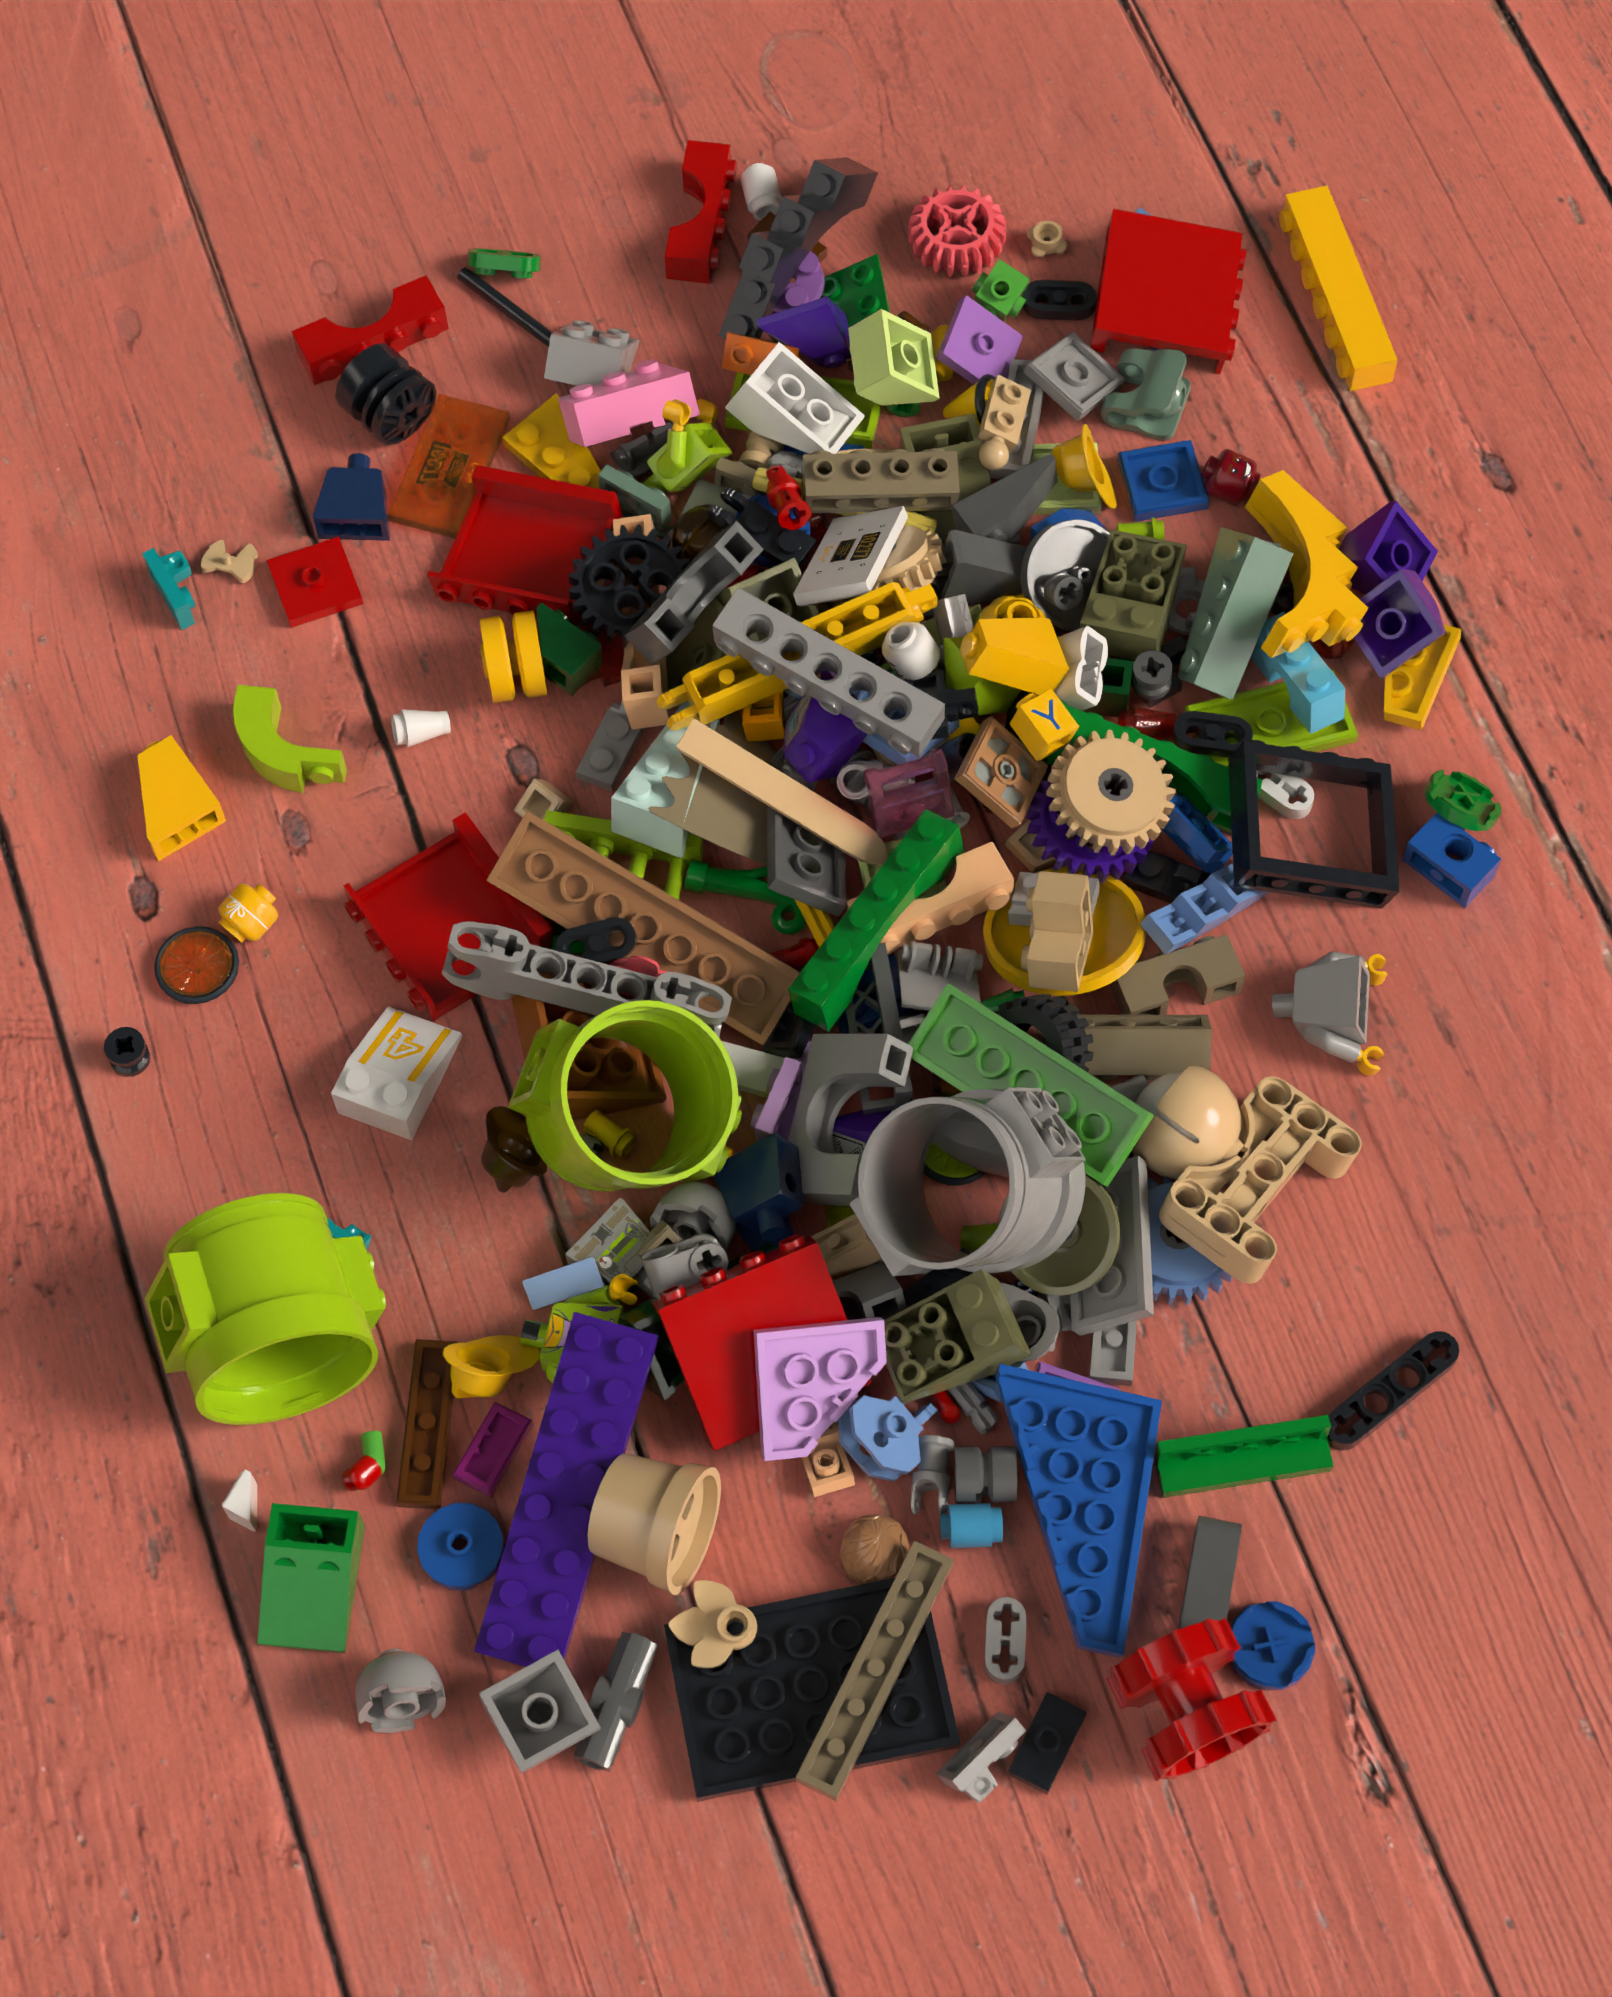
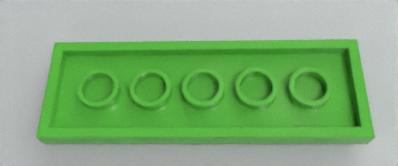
[908,983,1154,1187]

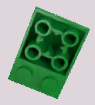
[258,1503,365,1653]

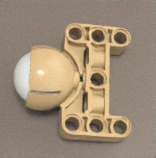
[1132,1065,1362,1284]

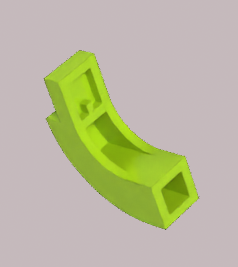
[233,685,347,793]

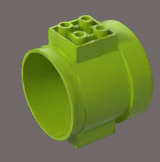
[508,1000,742,1192]
[145,1193,386,1425]

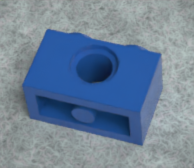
[1402,812,1501,908]

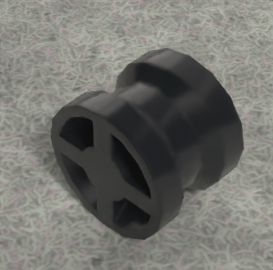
[104,1027,151,1077]

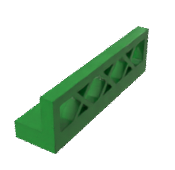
[1154,1415,1334,1498]

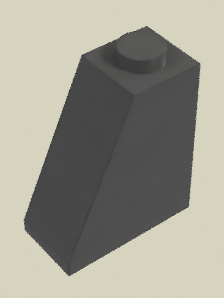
[934,530,1027,605]

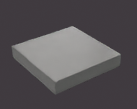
[1024,331,1126,421]

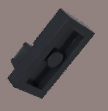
[1123,850,1211,904]

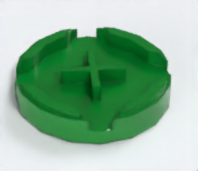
[1424,770,1501,831]

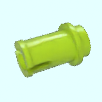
[1117,517,1165,540]

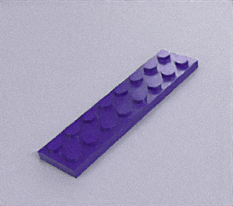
[474,1312,659,1667]

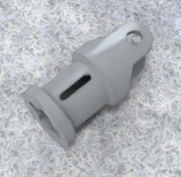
[910,1435,954,1514]

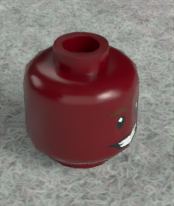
[1201,449,1261,505]

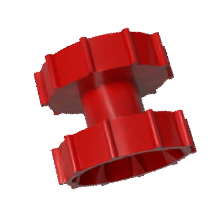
[1106,1618,1277,1781]

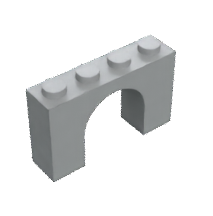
[788,1034,914,1206]

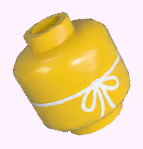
[218,883,278,943]

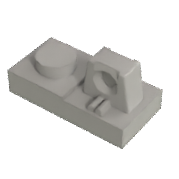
[936,1711,1026,1803]

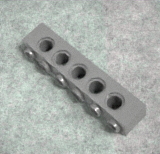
[712,588,945,758]

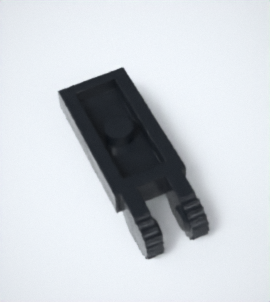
[706,487,816,568]

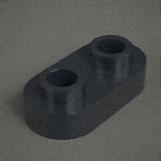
[1023,280,1097,321]
[1173,711,1253,758]
[555,917,637,963]

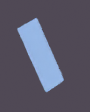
[522,1257,604,1310]

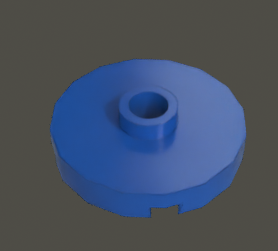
[417,1503,505,1590]

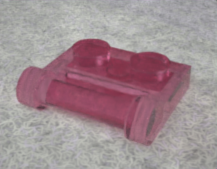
[863,748,955,838]

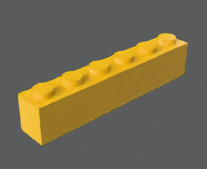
[1279,185,1398,391]

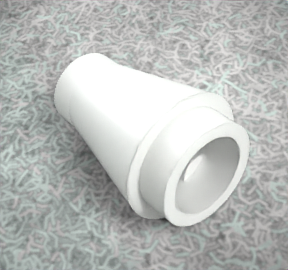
[391,709,451,748]

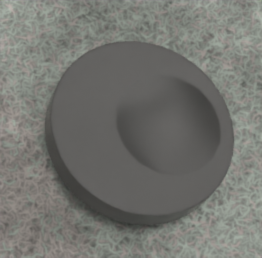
[1020,520,1110,633]

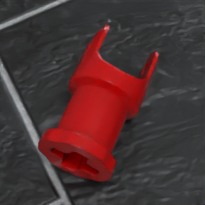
[766,465,811,530]

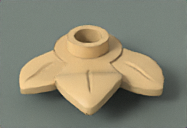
[669,1580,757,1668]

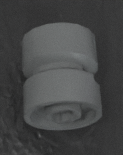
[954,1446,1017,1503]

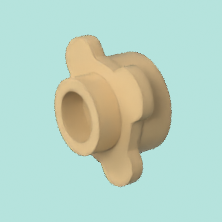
[1027,221,1067,258]

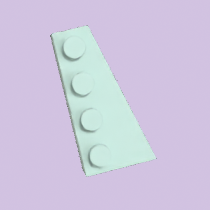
[611,701,720,859]

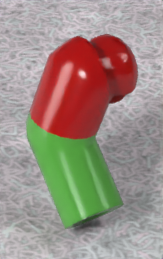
[342,1431,386,1491]

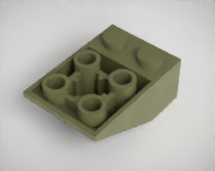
[900,413,991,544]
[1080,529,1187,661]
[884,1269,1031,1404]

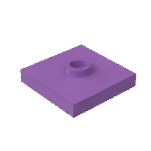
[936,295,1023,385]

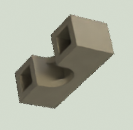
[1111,935,1245,1015]

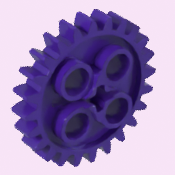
[1026,770,1154,883]

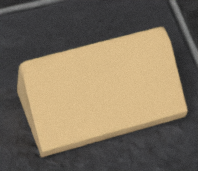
[811,1214,882,1281]

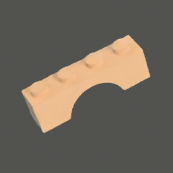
[846,841,1014,955]

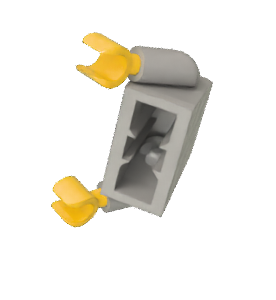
[1272,951,1388,1076]

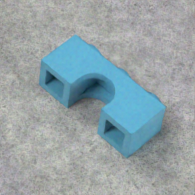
[1250,612,1345,734]

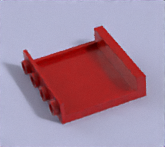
[1090,208,1247,374]
[427,465,623,626]
[343,812,553,1022]
[651,1234,872,1451]

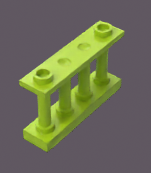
[541,810,704,919]

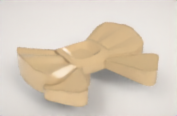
[201,540,258,583]

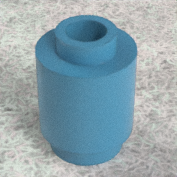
[940,1503,1003,1548]

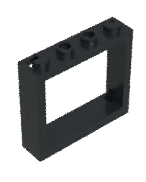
[1228,740,1400,909]

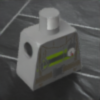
[565,1198,654,1298]

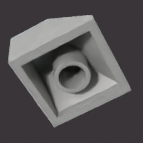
[479,1650,601,1774]

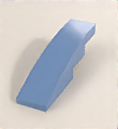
[1140,864,1269,955]

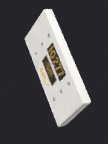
[793,506,908,606]

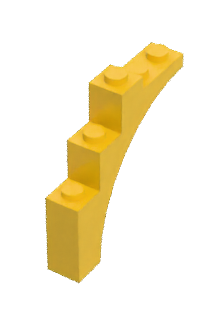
[1245,470,1369,658]

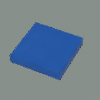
[1117,440,1209,522]

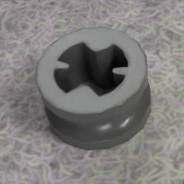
[1044,571,1084,610]

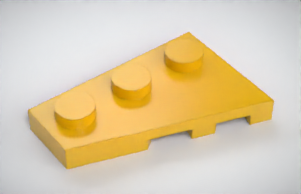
[502,393,601,489]
[1384,624,1461,731]

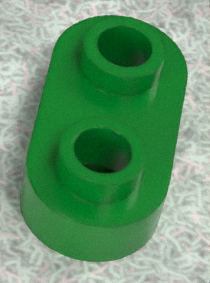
[467,248,541,278]

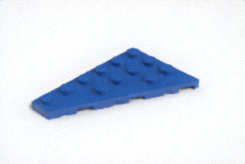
[995,1364,1162,1658]

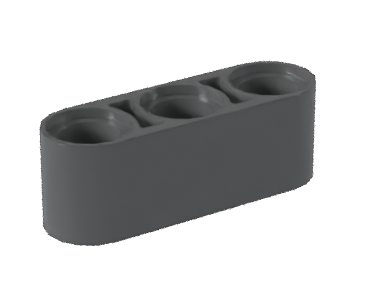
[1178,1515,1242,1630]

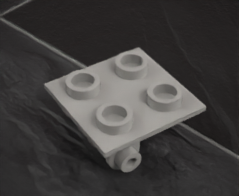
[896,941,983,1011]

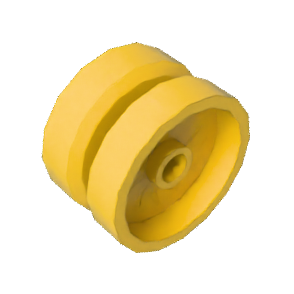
[480,610,547,704]

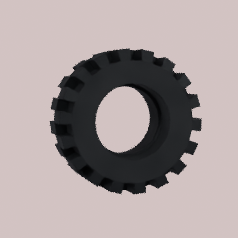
[994,994,1094,1072]

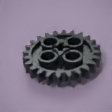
[569,525,690,647]

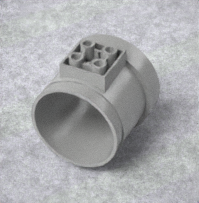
[849,1087,1086,1276]

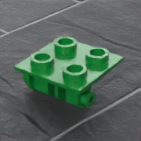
[820,254,890,327]

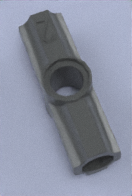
[573,1631,658,1772]

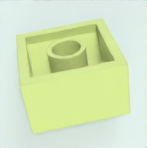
[848,309,940,406]

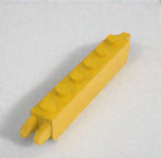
[656,582,938,731]

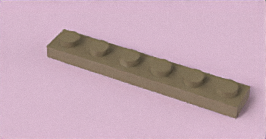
[796,1541,954,1801]

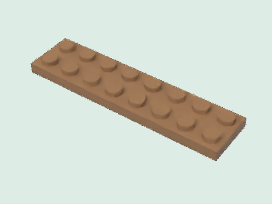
[486,811,800,1046]

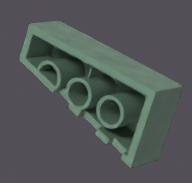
[1178,527,1294,700]

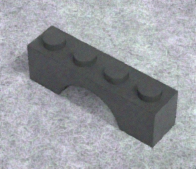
[624,521,763,664]

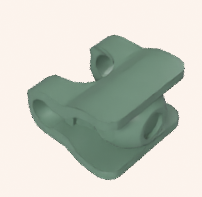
[1100,348,1191,440]

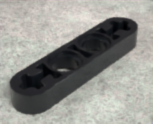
[1327,1331,1459,1451]

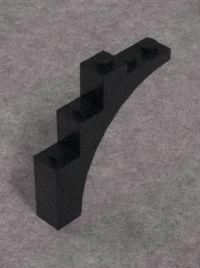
[719,157,878,339]

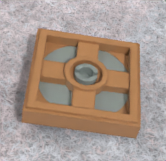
[954,716,1048,828]

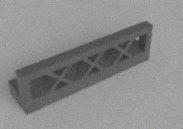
[845,943,913,1115]

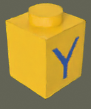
[1010,689,1079,762]

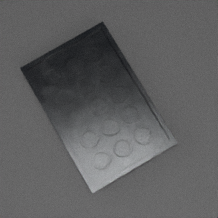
[664,1578,960,1802]

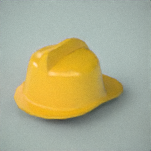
[1052,424,1117,510]
[443,1335,540,1398]

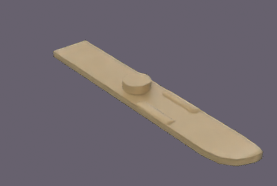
[675,718,888,865]

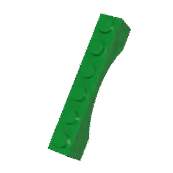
[1021,700,1263,834]
[788,809,964,1032]

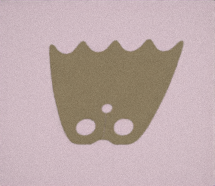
[648,711,806,868]

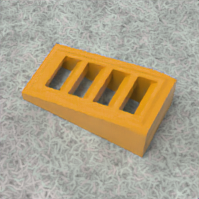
[742,690,785,742]

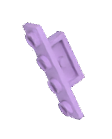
[751,1041,811,1142]

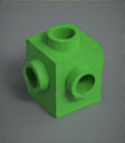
[971,259,1030,322]

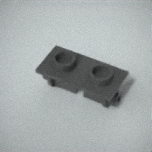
[610,420,685,478]

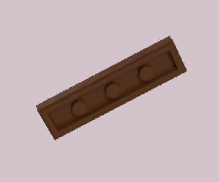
[396,1339,458,1509]

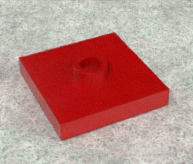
[267,537,364,628]

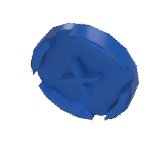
[1230,1601,1315,1691]

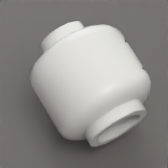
[882,622,940,681]

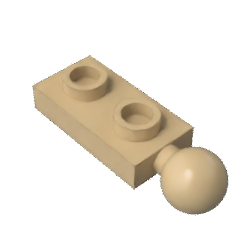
[977,375,1031,470]

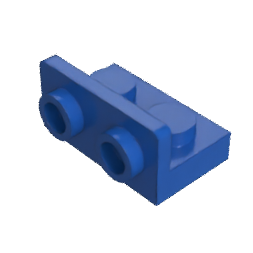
[1162,795,1232,874]

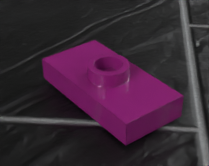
[452,1401,533,1498]

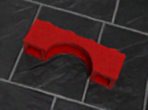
[664,140,737,284]
[291,275,449,385]

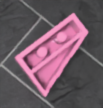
[558,359,700,447]

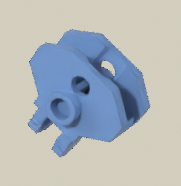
[838,1395,937,1482]

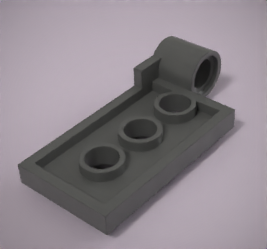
[767,746,846,916]

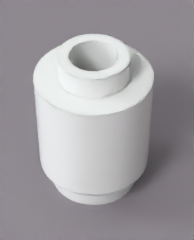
[740,163,782,220]

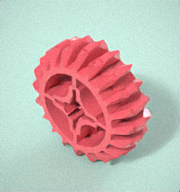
[908,184,1006,278]

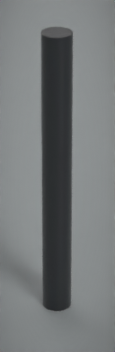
[457,267,553,348]

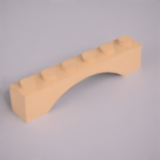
[613,514,670,730]

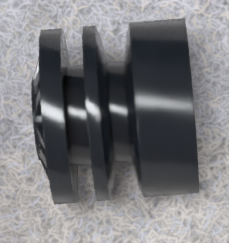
[335,343,437,445]

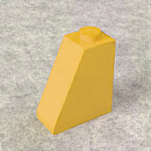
[960,617,1069,695]
[137,735,226,862]

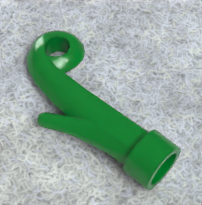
[684,859,806,935]

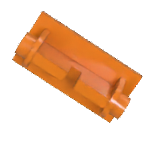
[722,332,802,375]

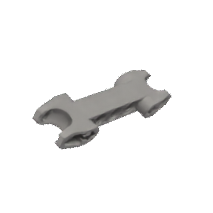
[442,921,732,1037]

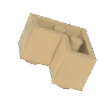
[1021,871,1093,992]

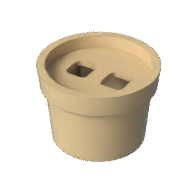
[588,1453,721,1595]

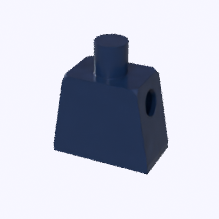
[313,453,390,541]
[713,1132,803,1241]

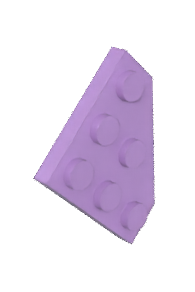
[753,1317,887,1461]

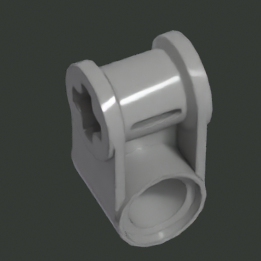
[641,1233,728,1299]

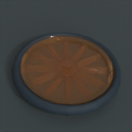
[154,926,239,1004]

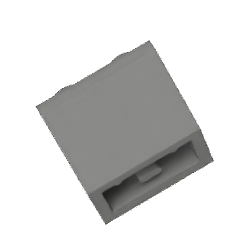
[544,320,639,386]

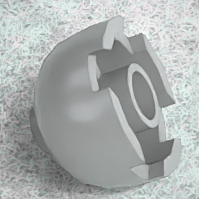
[650,1182,736,1263]
[355,1649,446,1733]

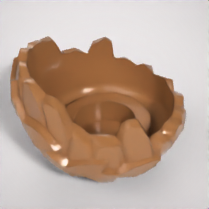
[839,1514,909,1585]

